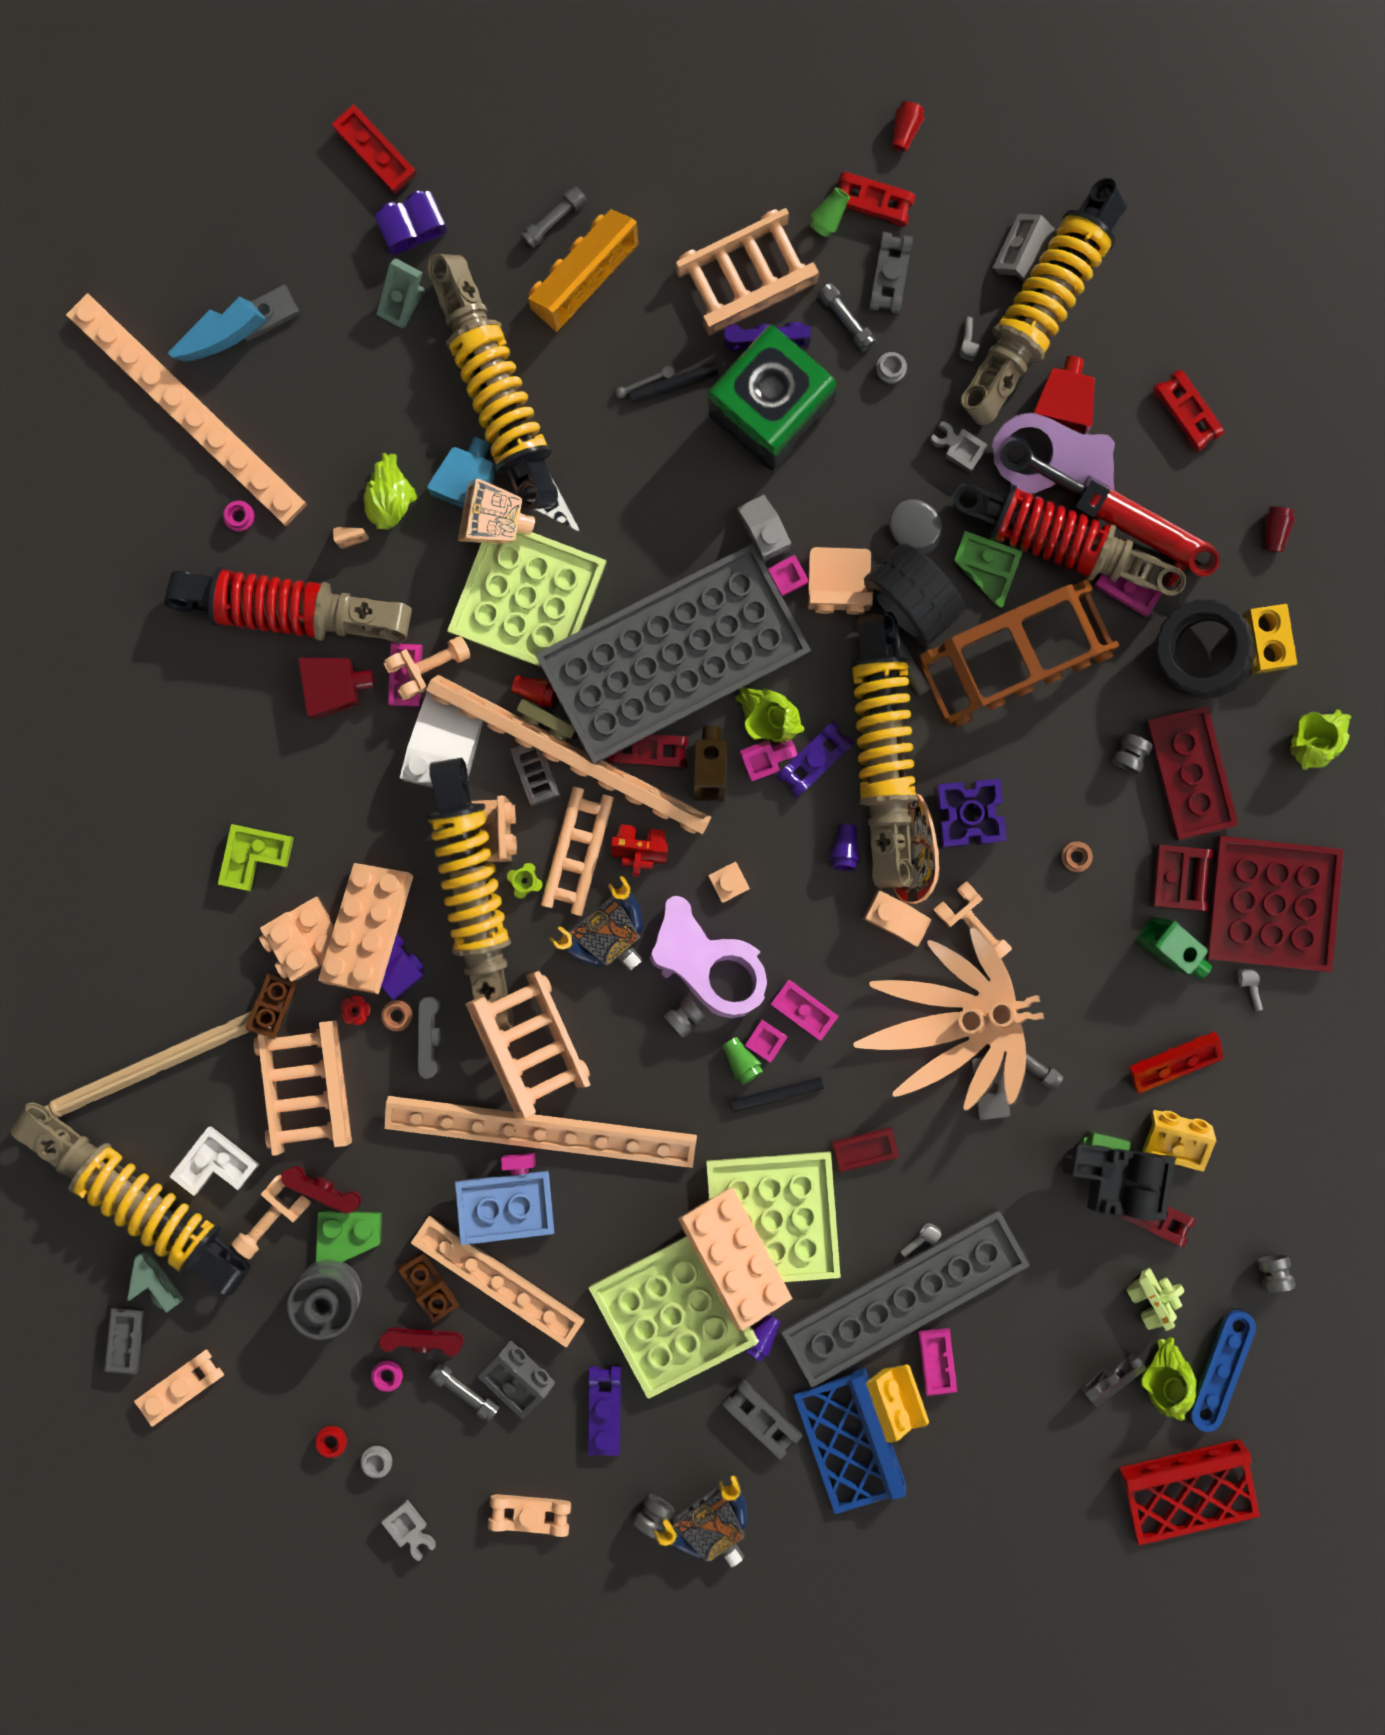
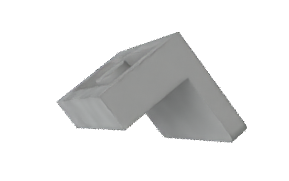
[993,214,1057,282]

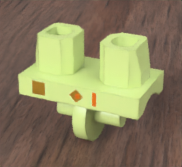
[1127,1268,1184,1331]

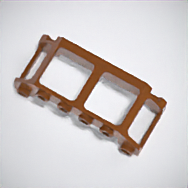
[916,579,1119,727]

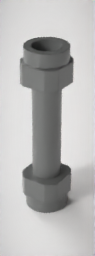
[521,186,587,249]
[817,283,876,352]
[1004,1052,1064,1091]
[429,1363,500,1423]

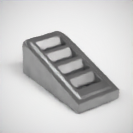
[510,745,561,807]

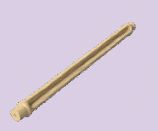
[44,1011,252,1118]

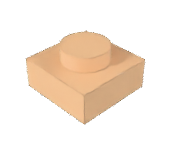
[708,862,750,903]

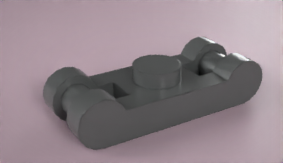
[869,232,913,315]
[418,997,441,1079]
[722,1380,803,1460]

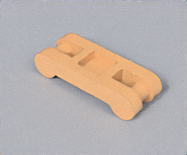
[487,1494,571,1537]

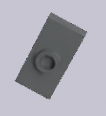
[245,284,301,342]
[971,1056,1010,1120]
[104,1307,144,1375]

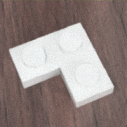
[170,1126,259,1196]

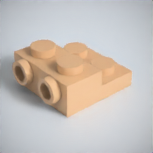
[259,897,335,981]

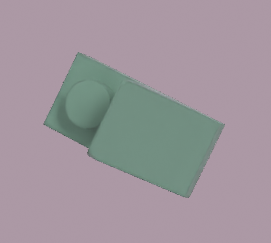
[376,258,425,329]
[128,1250,184,1313]

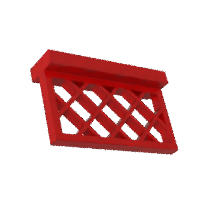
[1119,1439,1260,1545]

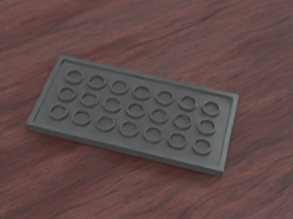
[535,543,811,764]

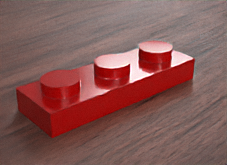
[331,104,417,195]
[1129,1031,1224,1094]

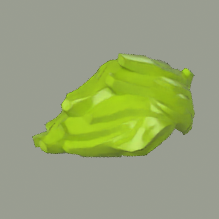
[364,453,417,530]
[735,687,804,744]
[1290,709,1351,770]
[1140,1337,1196,1421]

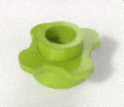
[507,863,543,899]

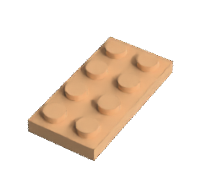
[318,863,414,994]
[678,1187,792,1331]

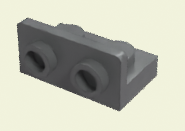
[477,1341,555,1420]

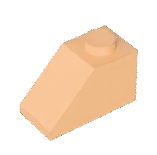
[863,890,932,947]

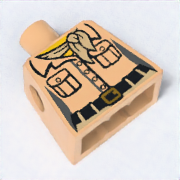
[458,479,535,544]

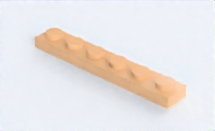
[411,1216,584,1348]

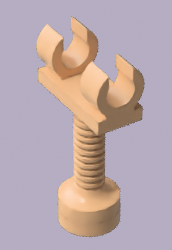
[383,636,471,701]
[933,881,1012,958]
[231,1175,312,1259]

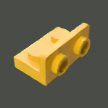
[1142,1110,1216,1172]
[866,1365,929,1443]

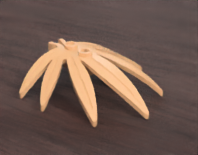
[853,928,1044,1110]

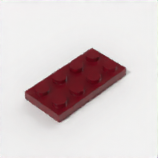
[1146,706,1239,841]

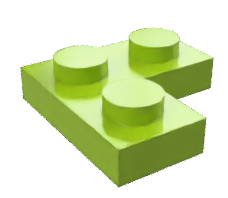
[218,824,294,891]

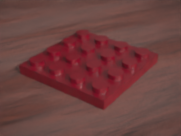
[1206,836,1344,972]

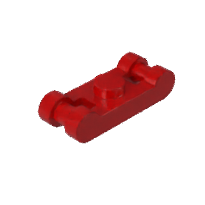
[838,172,916,227]
[1153,369,1224,452]

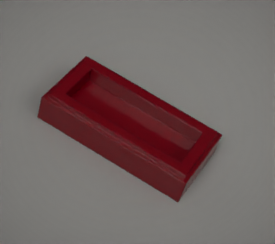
[831,1127,900,1173]

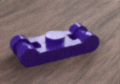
[776,721,855,798]

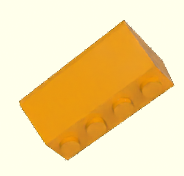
[528,209,639,332]

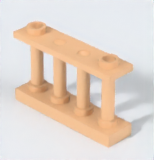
[676,208,819,336]
[466,971,591,1118]
[254,1020,352,1156]

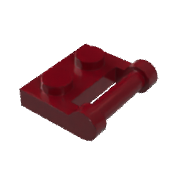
[1152,845,1213,912]

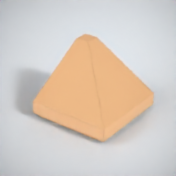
[333,527,369,549]

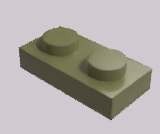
[517,699,577,741]

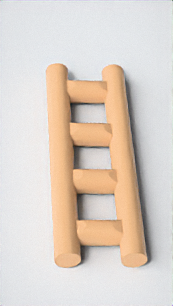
[540,786,614,916]

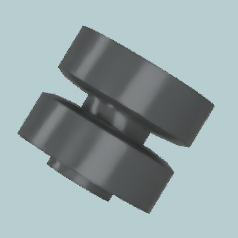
[288,1260,363,1339]

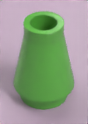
[809,188,850,237]
[722,1037,763,1085]

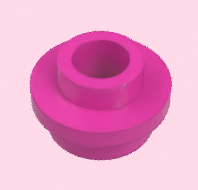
[223,501,255,532]
[371,1360,403,1392]

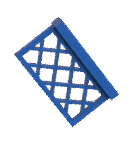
[794,1368,907,1514]

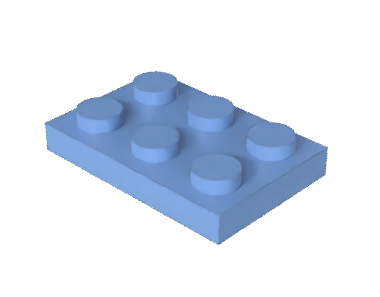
[454,1170,555,1245]

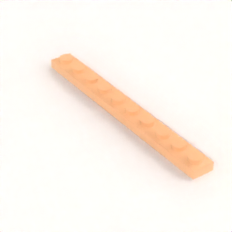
[66,293,307,526]
[426,675,711,834]
[384,1096,697,1168]

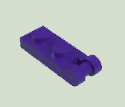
[724,322,811,352]
[588,1366,621,1456]

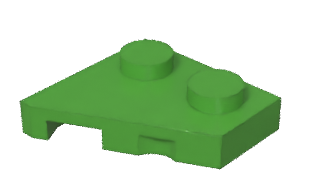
[954,531,1023,608]
[316,1210,382,1262]

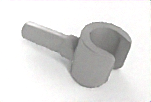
[959,317,980,362]
[1238,969,1263,1011]
[900,1223,941,1257]

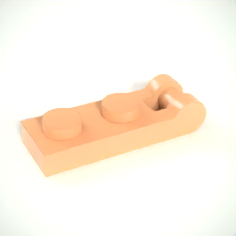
[134,1349,225,1426]

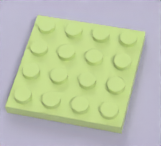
[447,532,607,668]
[707,1151,841,1282]
[589,1236,758,1399]

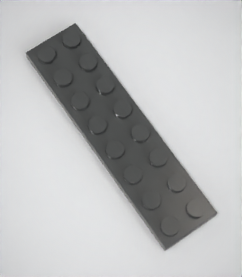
[781,1209,1030,1387]

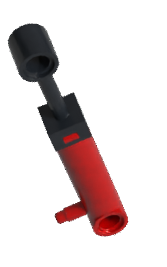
[999,436,1220,587]

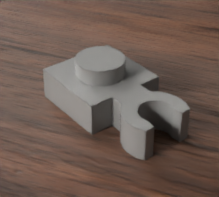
[930,421,988,473]
[381,1499,436,1561]

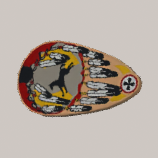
[893,794,939,904]

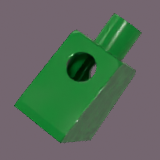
[1135,916,1212,980]

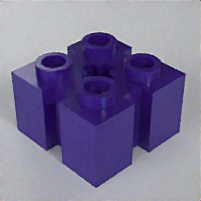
[934,779,1007,848]

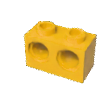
[1242,604,1297,674]

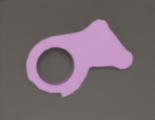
[992,413,1115,493]
[650,895,767,1018]

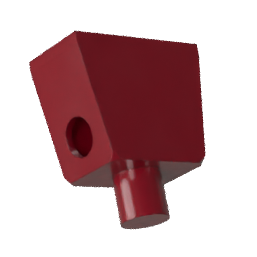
[299,658,375,720]

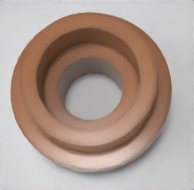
[1061,841,1093,872]
[381,1000,413,1031]

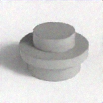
[876,352,907,383]
[361,1446,392,1478]

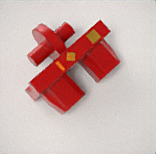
[611,824,668,877]

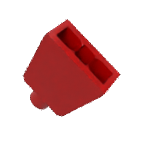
[1032,356,1095,434]

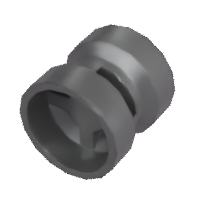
[1111,733,1153,774]
[664,995,707,1038]
[1257,1254,1295,1293]
[632,1493,675,1539]

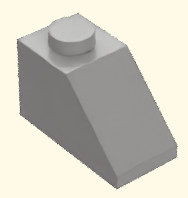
[736,495,791,562]

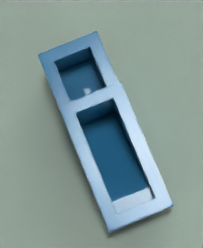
[168,296,267,362]

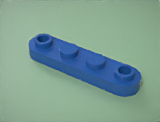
[1189,1310,1256,1432]

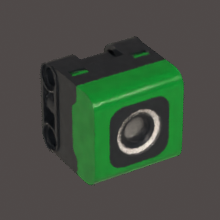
[707,325,837,471]

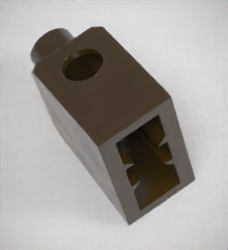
[694,726,727,802]

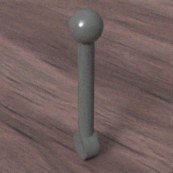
[614,366,674,399]

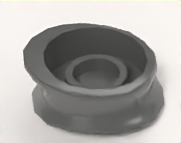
[889,499,942,554]

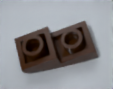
[245,973,297,1040]
[398,1251,459,1323]

